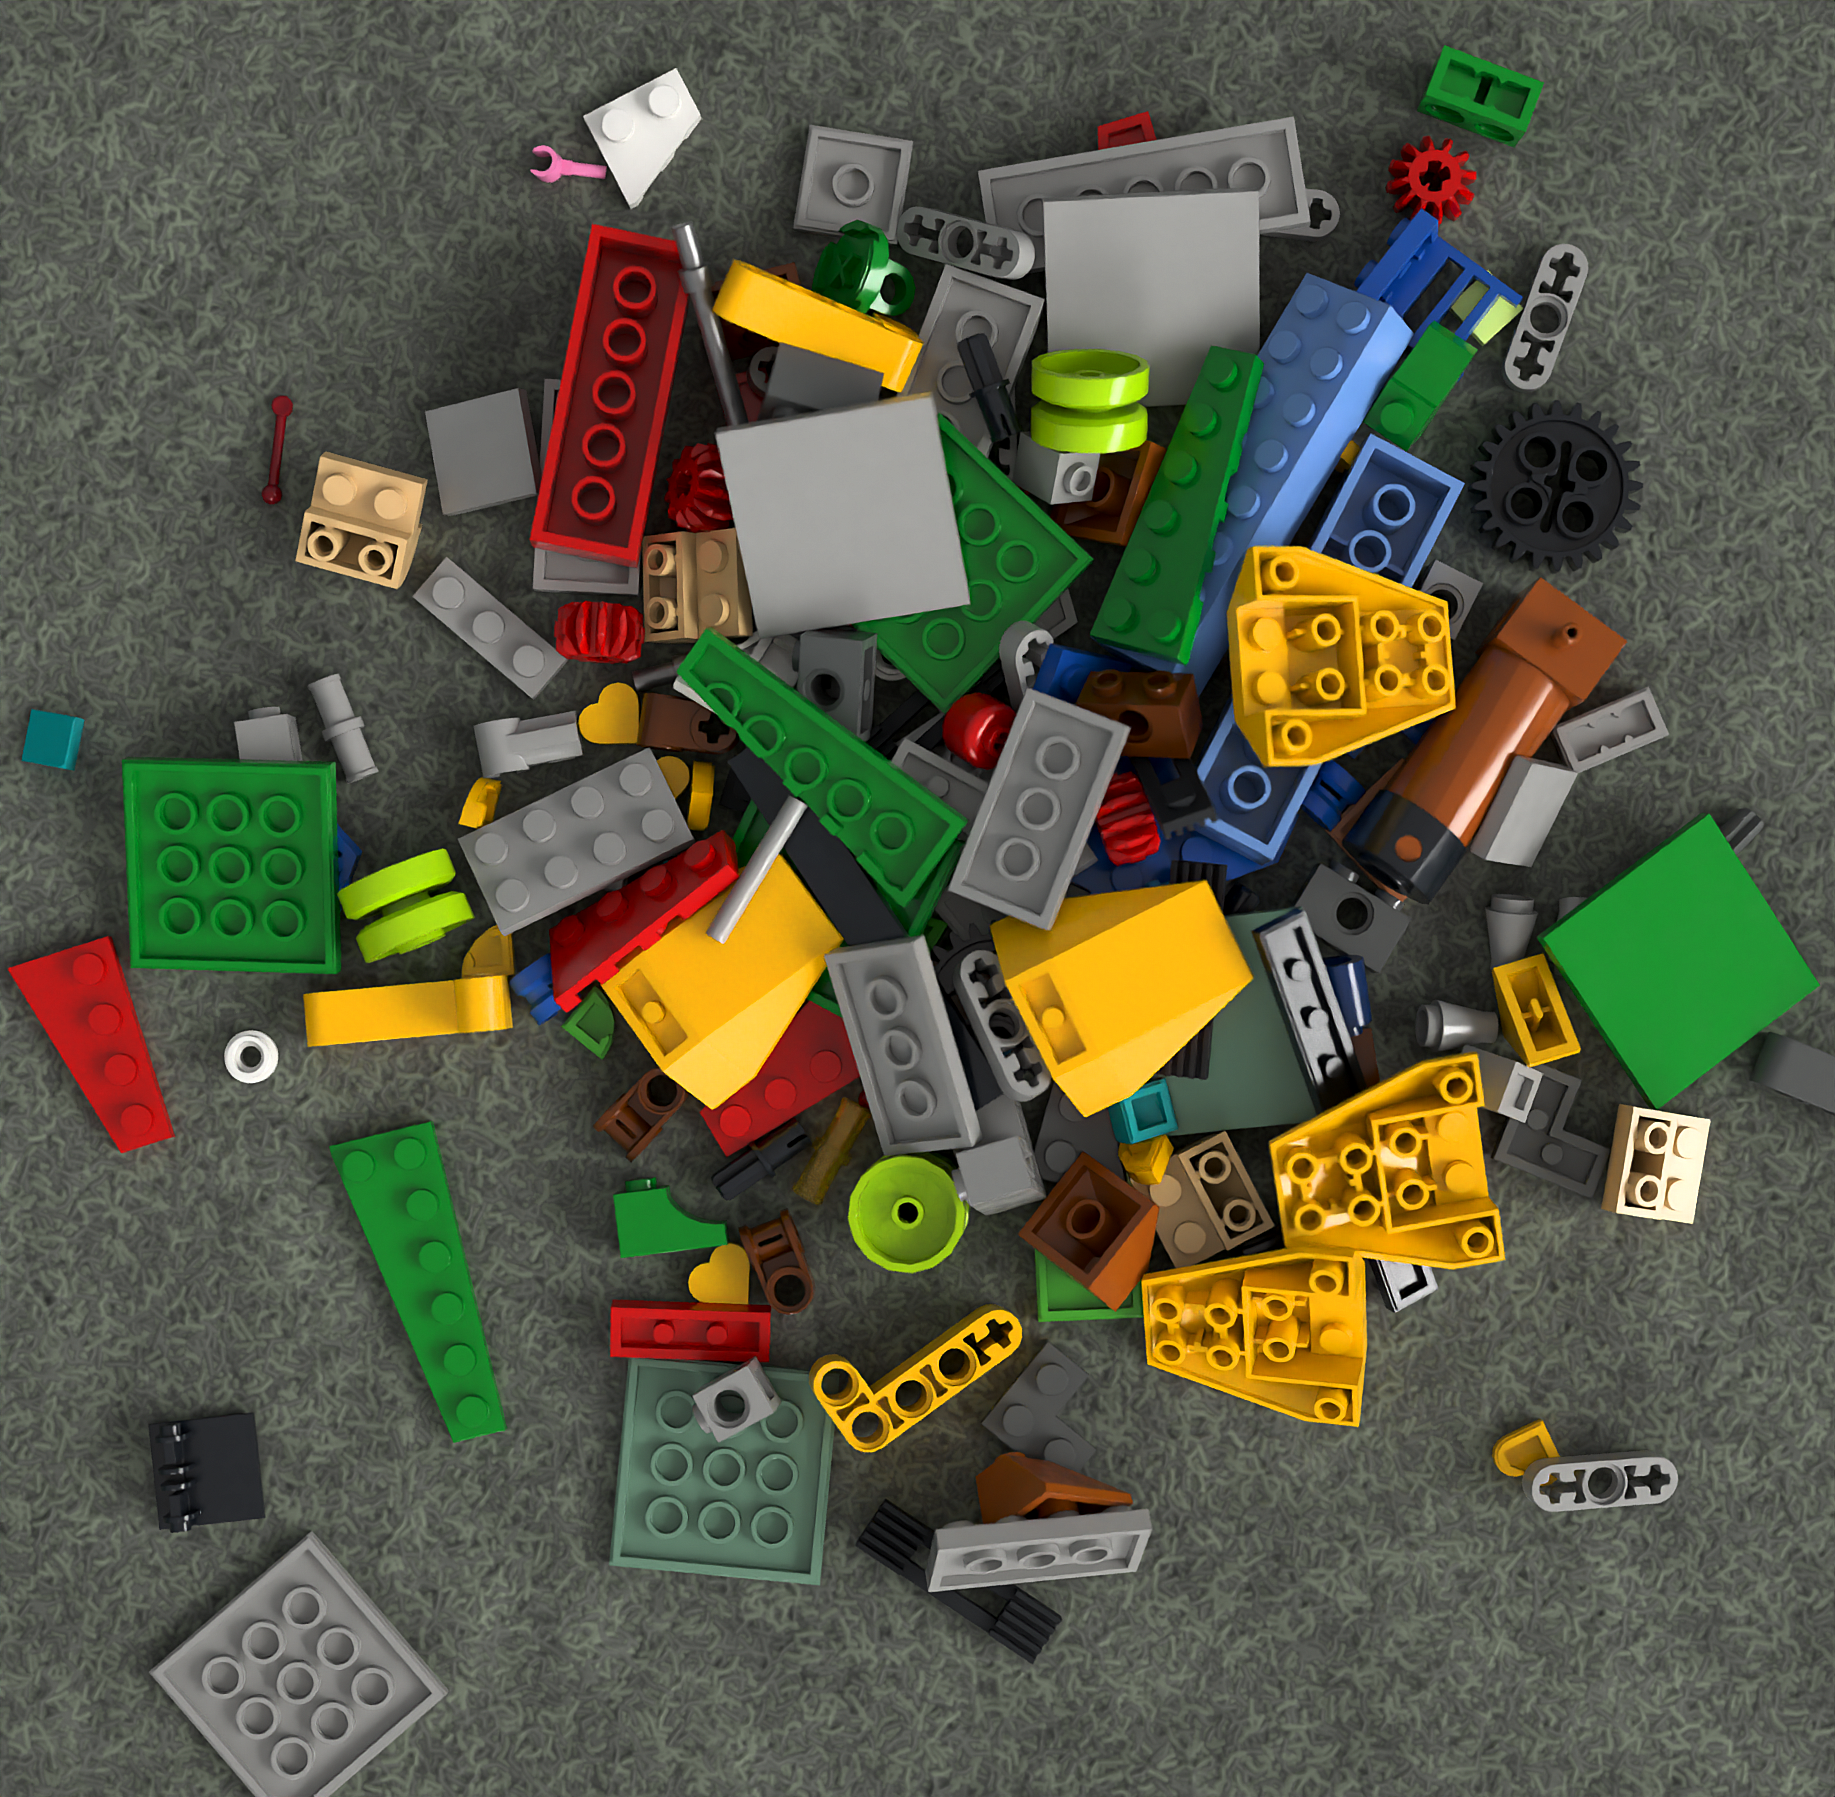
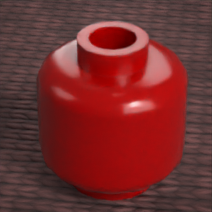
[942,692,1017,770]

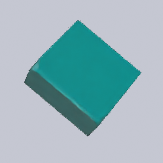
[21,709,85,771]
[1107,1078,1178,1144]

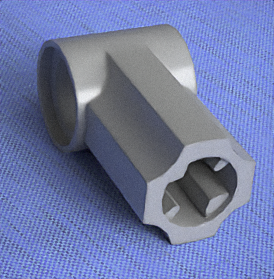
[474,711,584,779]

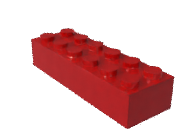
[530,224,691,568]

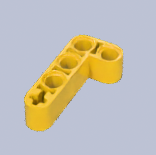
[712,259,924,392]
[303,975,513,1047]
[809,1304,1022,1452]

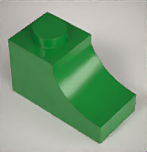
[1363,320,1478,452]
[613,1177,729,1258]

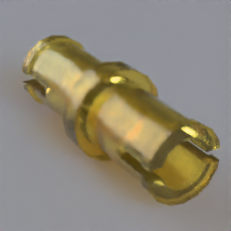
[792,1097,872,1206]

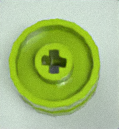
[1031,349,1149,453]
[337,849,475,963]
[848,1151,971,1273]

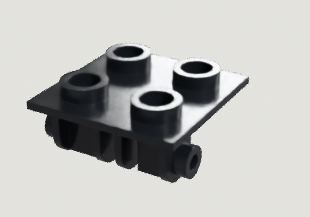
[148,1412,266,1533]

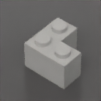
[952,1094,1047,1216]

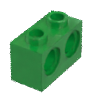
[1416,45,1544,148]

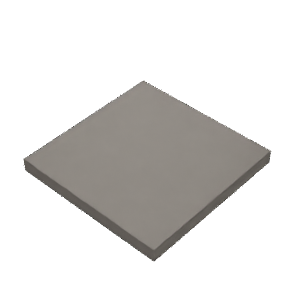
[1042,187,1260,407]
[716,392,970,639]
[149,1531,449,1797]

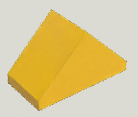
[1492,953,1581,1067]

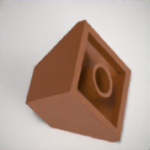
[1050,441,1167,547]
[1018,1151,1159,1312]
[976,1452,1133,1525]

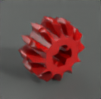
[1385,135,1477,227]
[664,443,734,533]
[554,601,645,664]
[1094,771,1161,866]

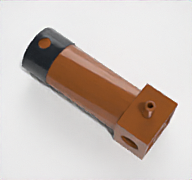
[1342,577,1627,905]

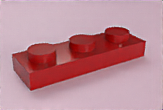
[610,1299,771,1363]

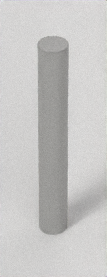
[706,795,807,944]

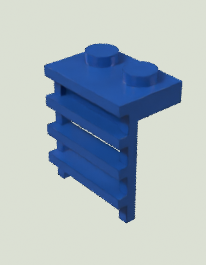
[1354,208,1523,382]

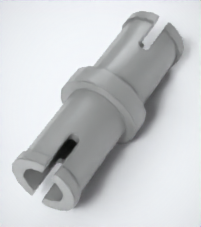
[308,674,379,784]

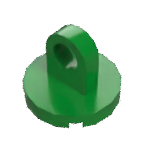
[812,220,915,316]

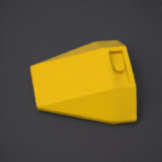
[1226,546,1456,766]
[600,854,844,1110]
[989,880,1254,1117]
[1268,1051,1505,1269]
[1141,1246,1367,1427]

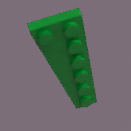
[1090,345,1264,666]
[676,627,969,907]
[329,1121,507,1443]

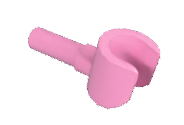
[530,145,607,182]

